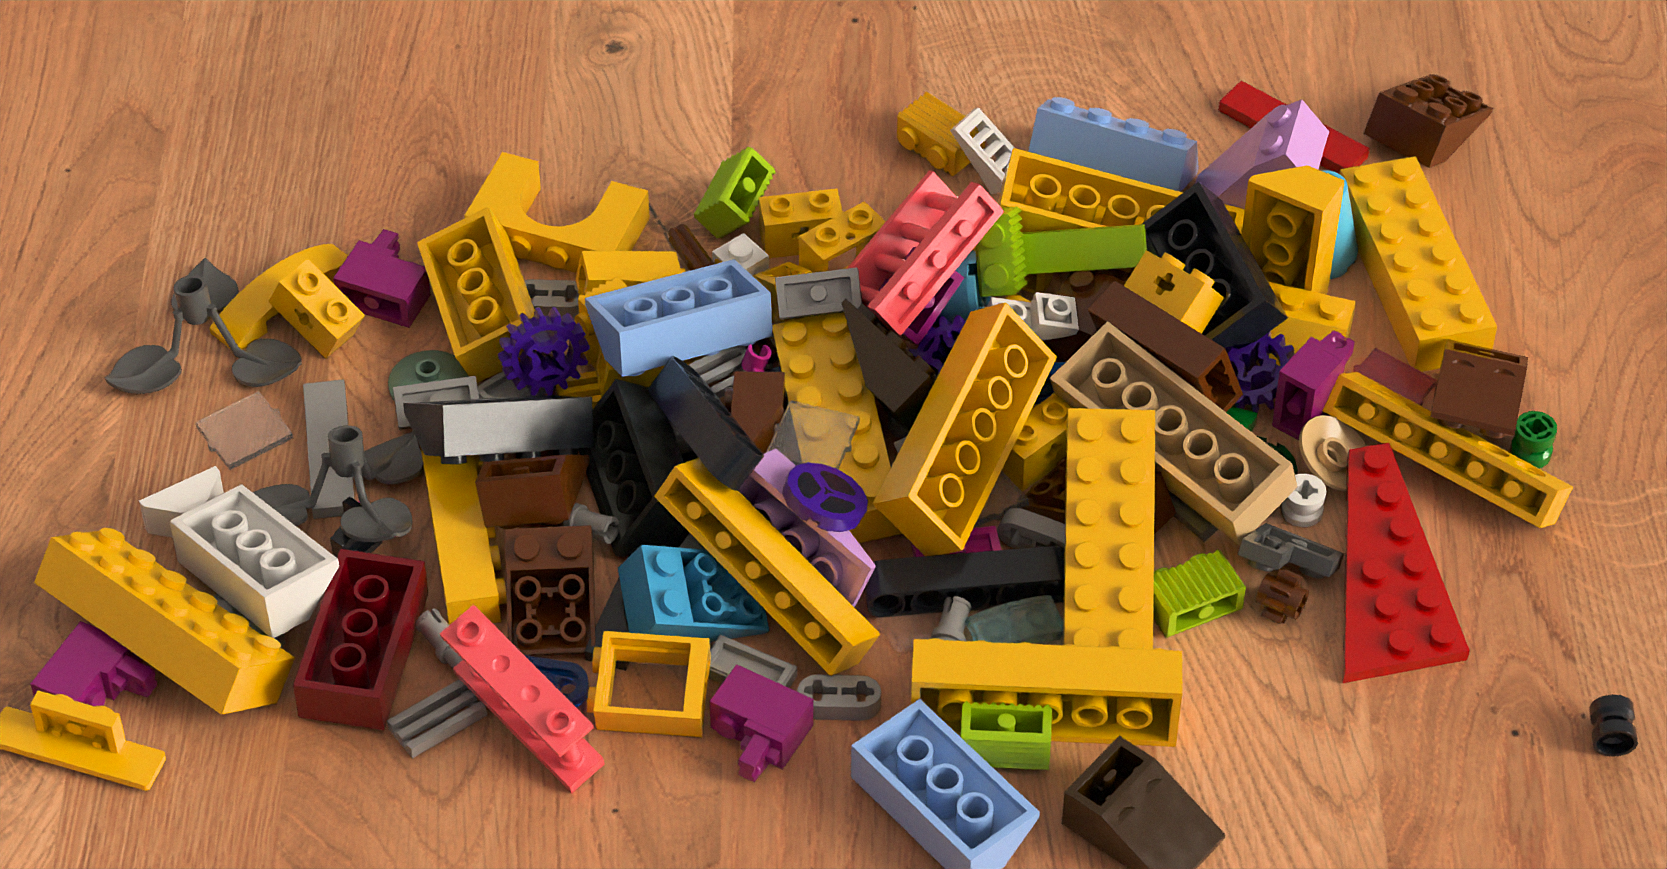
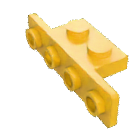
[0,691,166,791]

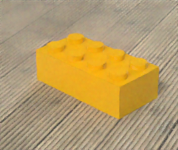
[417,207,537,383]

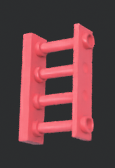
[847,170,1004,336]
[440,605,605,793]

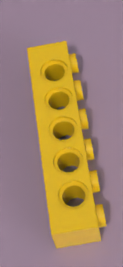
[1322,372,1573,528]

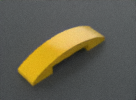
[209,243,348,350]

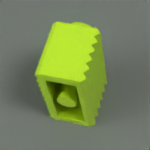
[694,147,776,238]
[975,207,1028,297]
[1153,549,1246,638]
[961,701,1052,770]

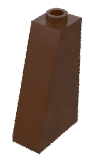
[1088,281,1243,412]

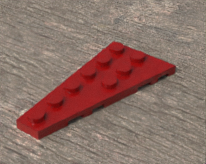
[1342,443,1470,684]

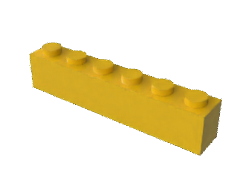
[420,447,507,625]
[654,458,881,676]

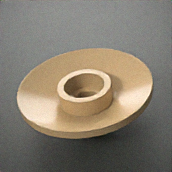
[1299,415,1366,491]

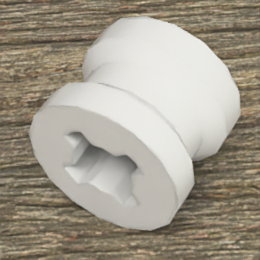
[1281,474,1327,527]

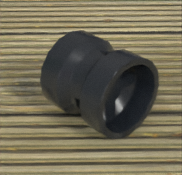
[1589,694,1638,757]

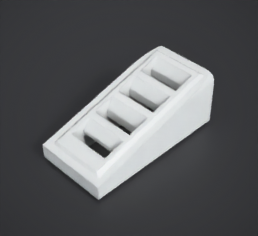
[950,107,1015,194]

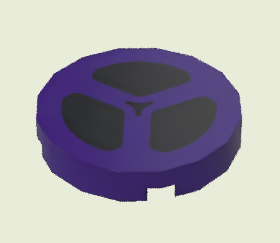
[782,462,868,532]

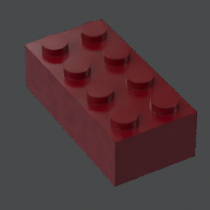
[293,549,429,730]

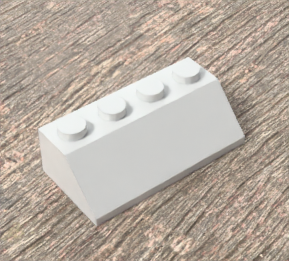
[170,484,339,638]

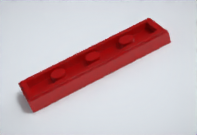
[1218,80,1370,174]

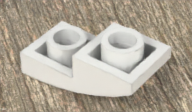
[987,292,1079,340]

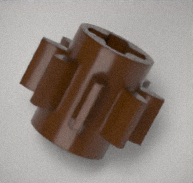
[1255,569,1309,624]

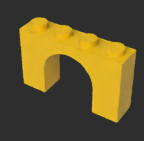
[464,152,650,273]
[575,251,705,396]

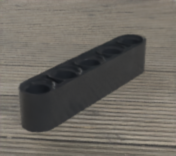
[647,356,764,491]
[864,546,1065,618]

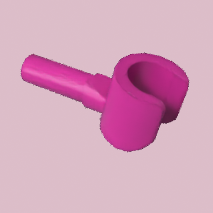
[741,344,772,372]

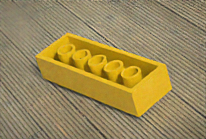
[998,148,1245,273]
[1340,156,1497,373]
[873,302,1057,556]
[772,313,902,543]
[1063,408,1155,649]
[34,528,295,715]
[911,638,1183,747]

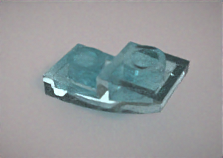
[965,595,1063,643]

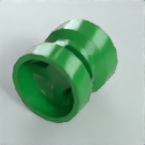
[1510,411,1557,468]

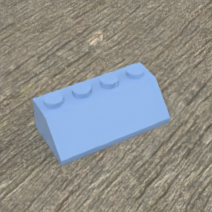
[1028,97,1198,192]
[585,259,772,377]
[851,699,1040,869]

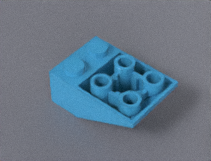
[618,545,770,642]

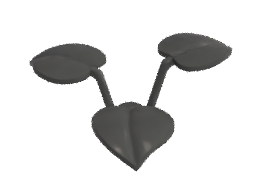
[105,258,302,394]
[253,425,423,542]

